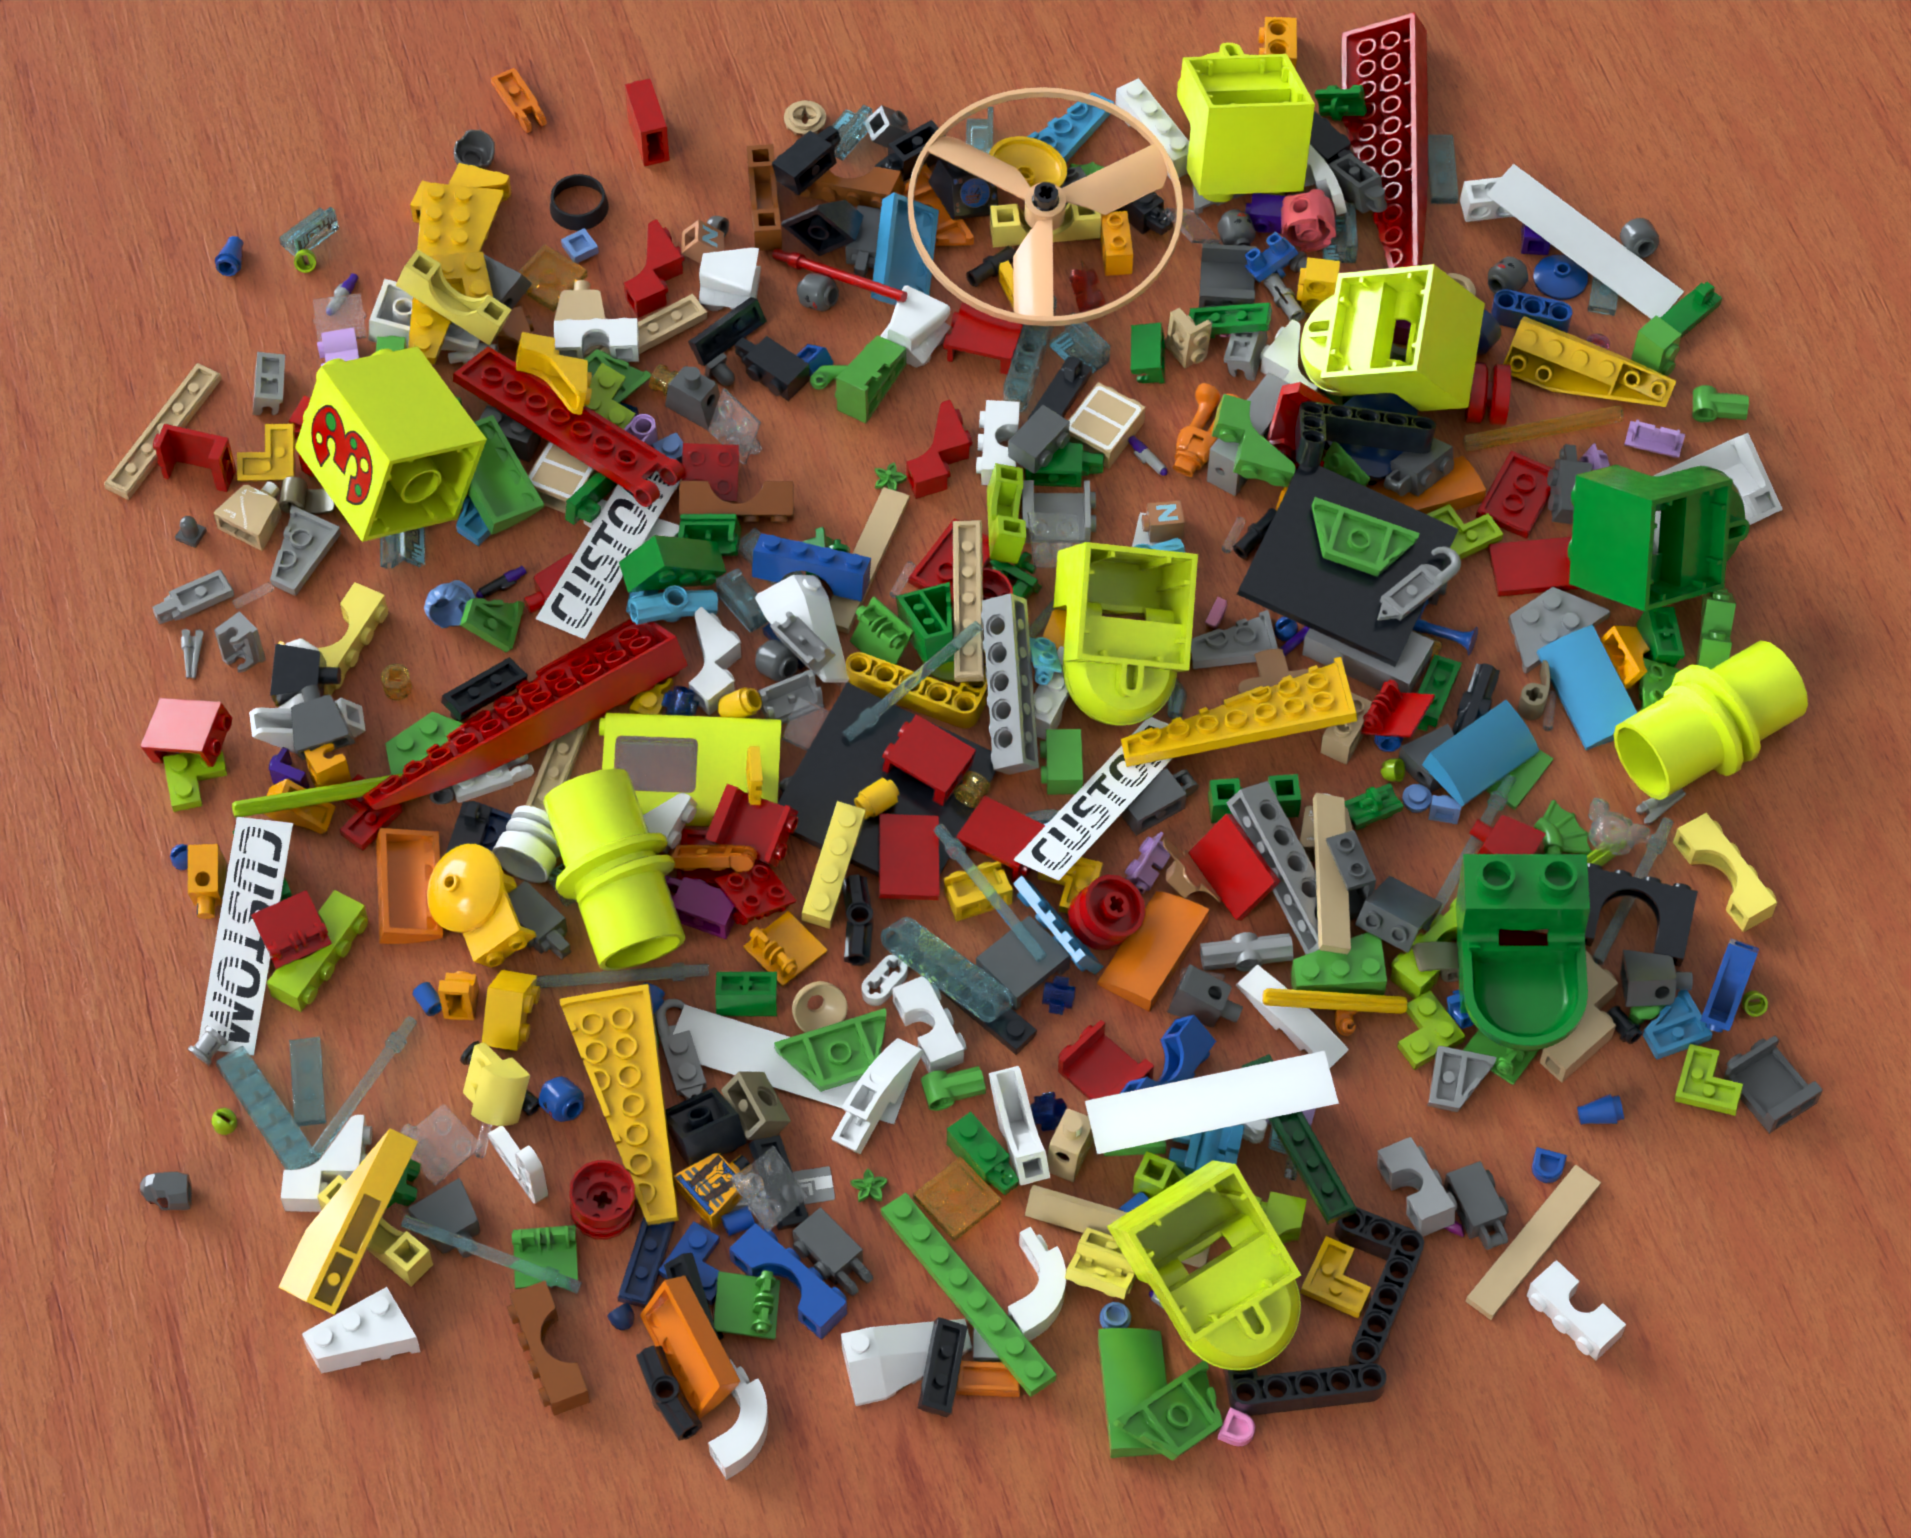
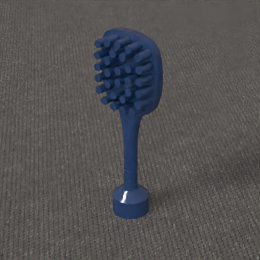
[1324,310,1501,485]

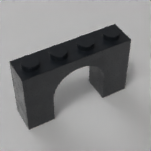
[1585,863,1698,967]

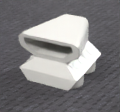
[699,248,761,311]
[881,286,951,368]

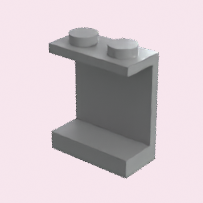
[1022,480,1096,543]

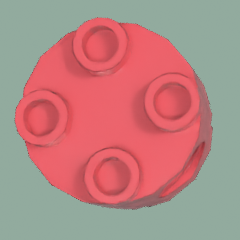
[1281,189,1336,252]

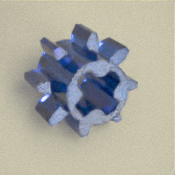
[661,686,700,716]
[1042,976,1076,1015]
[1030,1092,1067,1131]

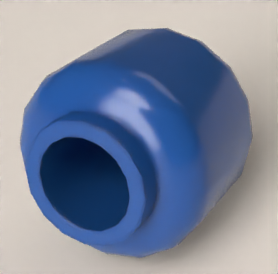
[539,1076,584,1122]

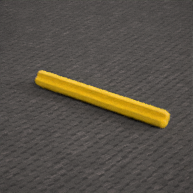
[1262,988,1407,1014]

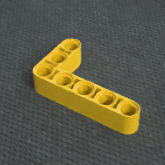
[846,651,988,729]

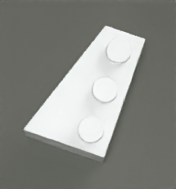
[302,1287,421,1373]

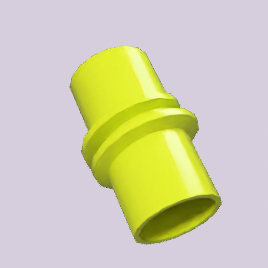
[1613,640,1808,800]
[543,768,686,971]

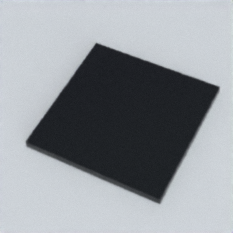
[1237,464,1459,667]
[777,682,997,877]

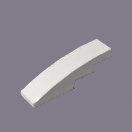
[1304,145,1347,215]
[1236,965,1349,1069]

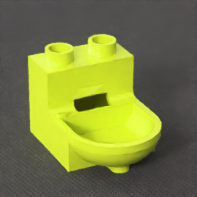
[1177,43,1315,202]
[1300,264,1485,411]
[1053,542,1198,726]
[1107,1160,1301,1371]

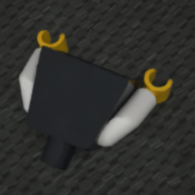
[270,639,341,709]

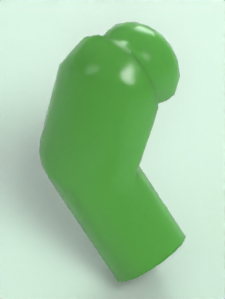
[810,365,847,389]
[1629,1005,1666,1024]

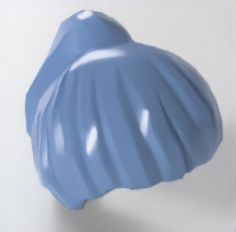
[424,580,476,628]

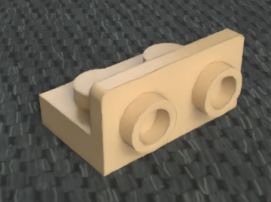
[1166,308,1212,368]

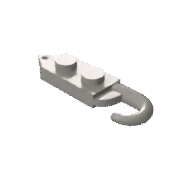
[1377,546,1461,621]
[654,999,707,1100]

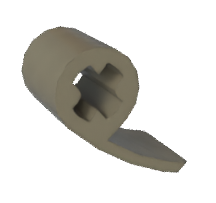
[279,477,335,515]
[1518,660,1550,720]
[1412,942,1459,982]

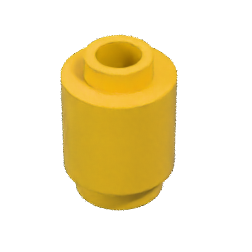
[718,687,762,718]
[854,778,899,819]

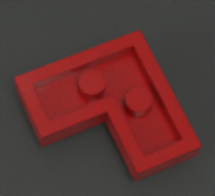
[340,774,403,851]

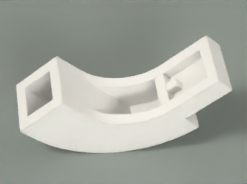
[1008,1227,1066,1341]
[708,1359,768,1480]

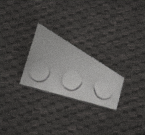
[270,505,341,596]
[1190,609,1278,669]

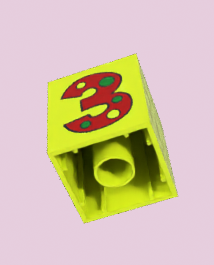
[295,346,487,542]

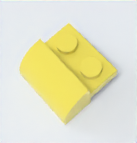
[463,1042,530,1126]
[1065,1227,1136,1300]

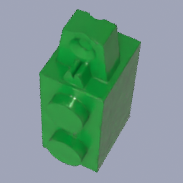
[1025,442,1104,487]
[946,1112,1019,1195]

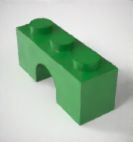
[1208,774,1302,823]

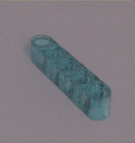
[1003,295,1057,413]
[881,917,1013,1022]
[215,1046,318,1170]

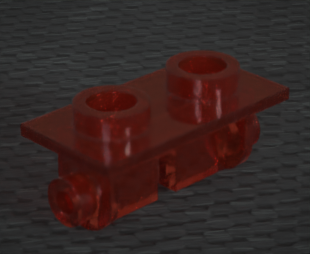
[1069,261,1106,317]

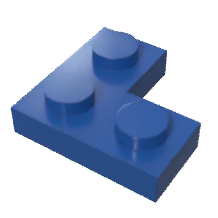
[659,1221,720,1306]

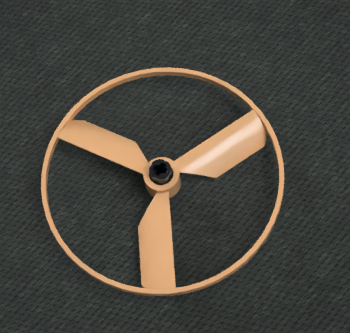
[908,87,1183,326]

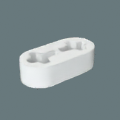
[862,954,908,1006]

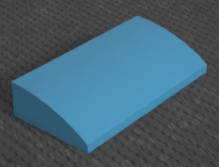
[871,192,939,305]
[1536,625,1637,750]
[1422,700,1539,807]

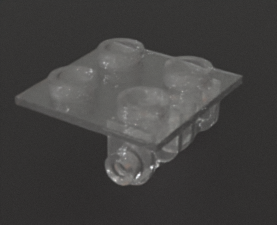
[708,388,762,465]
[1027,512,1081,568]
[401,1104,483,1186]
[730,1146,809,1232]

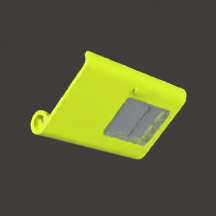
[599,712,782,826]

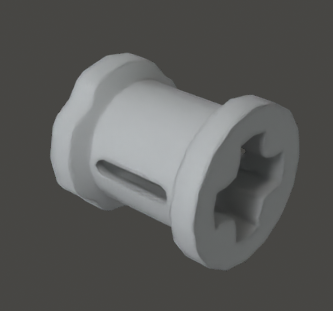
[188,1025,228,1066]

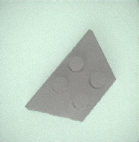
[1508,587,1610,674]

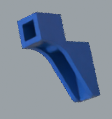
[1700,938,1759,1033]

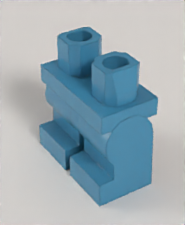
[1168,1125,1244,1176]

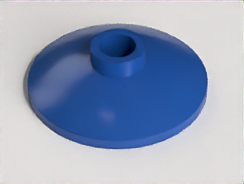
[1533,255,1588,300]

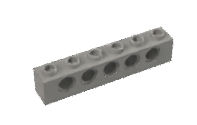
[981,593,1039,775]
[1226,781,1319,954]

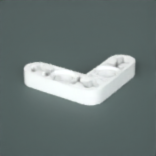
[488,1126,548,1204]

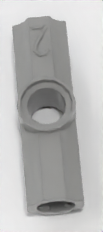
[1200,932,1294,972]

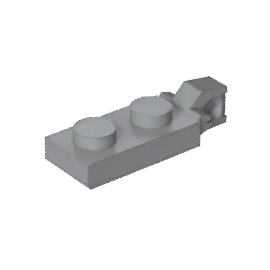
[152,569,234,624]

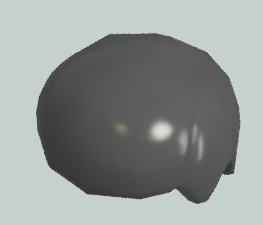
[453,130,495,170]

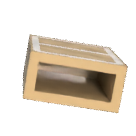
[1068,382,1145,469]
[528,442,598,514]

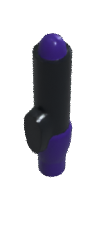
[476,566,527,599]

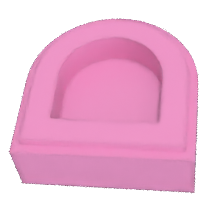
[1205,597,1228,629]
[1218,1407,1255,1447]

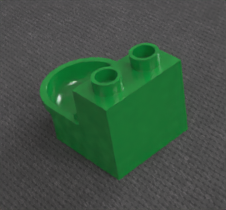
[1568,464,1750,612]
[1456,854,1590,1051]

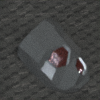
[140,1172,192,1210]

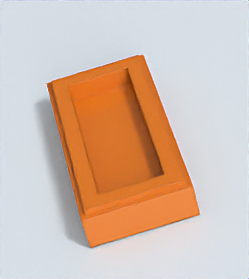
[956,1361,1020,1397]

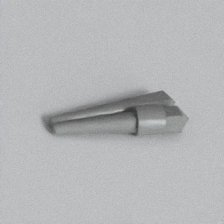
[181,628,204,679]
[1636,788,1686,825]

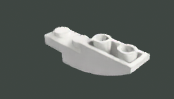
[831,1038,924,1154]

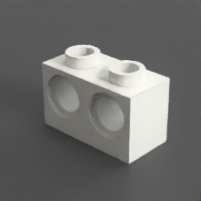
[1460,177,1514,222]

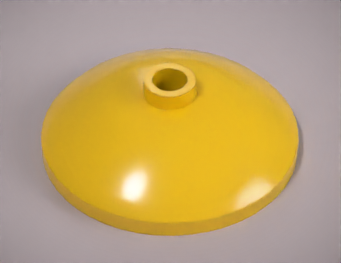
[989,136,1067,188]
[427,844,504,933]

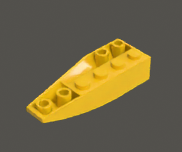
[1503,316,1677,407]
[279,1128,419,1315]

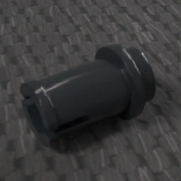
[1607,1006,1642,1044]

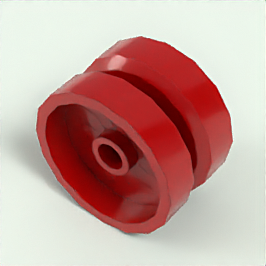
[1465,362,1511,426]
[1068,874,1145,950]

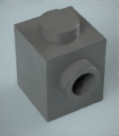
[864,105,911,148]

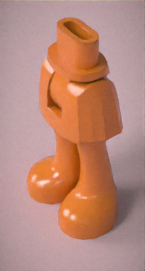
[1173,383,1240,477]

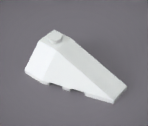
[368,279,480,352]
[755,575,849,683]
[841,1319,972,1406]

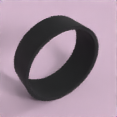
[550,174,609,231]

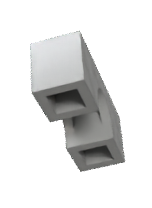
[1377,1137,1457,1237]

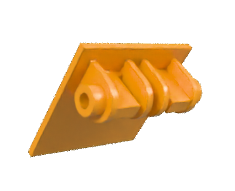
[743,911,828,987]

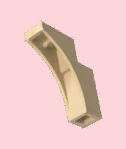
[1540,951,1618,1083]

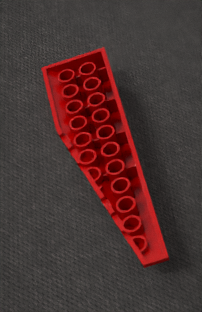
[1342,12,1428,269]
[363,618,688,810]

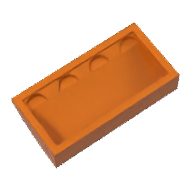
[1366,456,1486,514]
[376,828,443,944]
[1097,891,1210,1012]
[640,1276,741,1419]

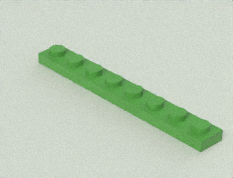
[881,1193,1056,1397]

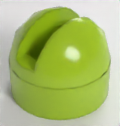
[294,249,316,273]
[1380,758,1405,782]
[1741,991,1768,1017]
[211,1108,237,1135]

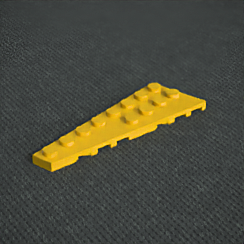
[408,182,503,364]
[1121,657,1357,767]
[560,984,679,1225]

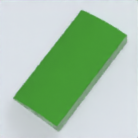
[467,415,544,535]
[1098,1328,1167,1458]

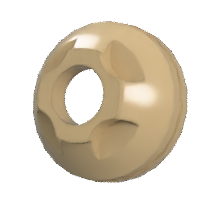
[792,981,848,1033]

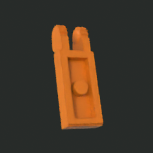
[491,68,547,133]
[671,845,758,872]

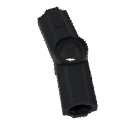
[1452,663,1500,735]
[842,874,874,966]
[636,1345,702,1441]

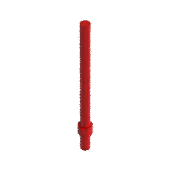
[772,248,908,302]

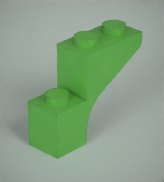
[1212,394,1295,487]
[1696,588,1736,669]

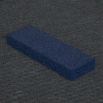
[617,1217,675,1308]

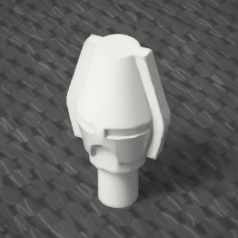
[448,343,498,364]

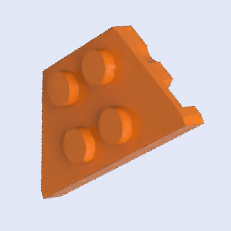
[902,165,974,246]

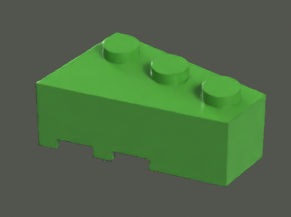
[835,335,906,423]
[1290,932,1387,995]

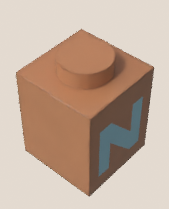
[681,219,725,264]
[1142,500,1185,543]

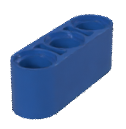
[1491,289,1572,333]

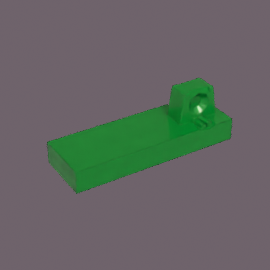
[1660,282,1722,338]
[1189,303,1272,338]
[565,460,626,525]
[1417,654,1462,731]

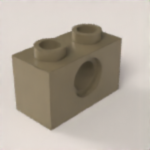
[721,1071,791,1140]

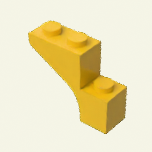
[410,163,512,223]
[516,332,592,415]

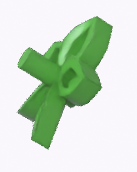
[875,462,907,491]
[850,1169,888,1202]

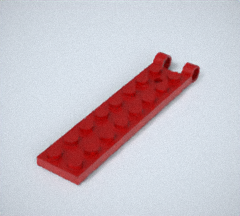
[453,346,685,507]

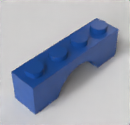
[752,533,871,602]
[1119,1015,1216,1094]
[729,1223,847,1340]

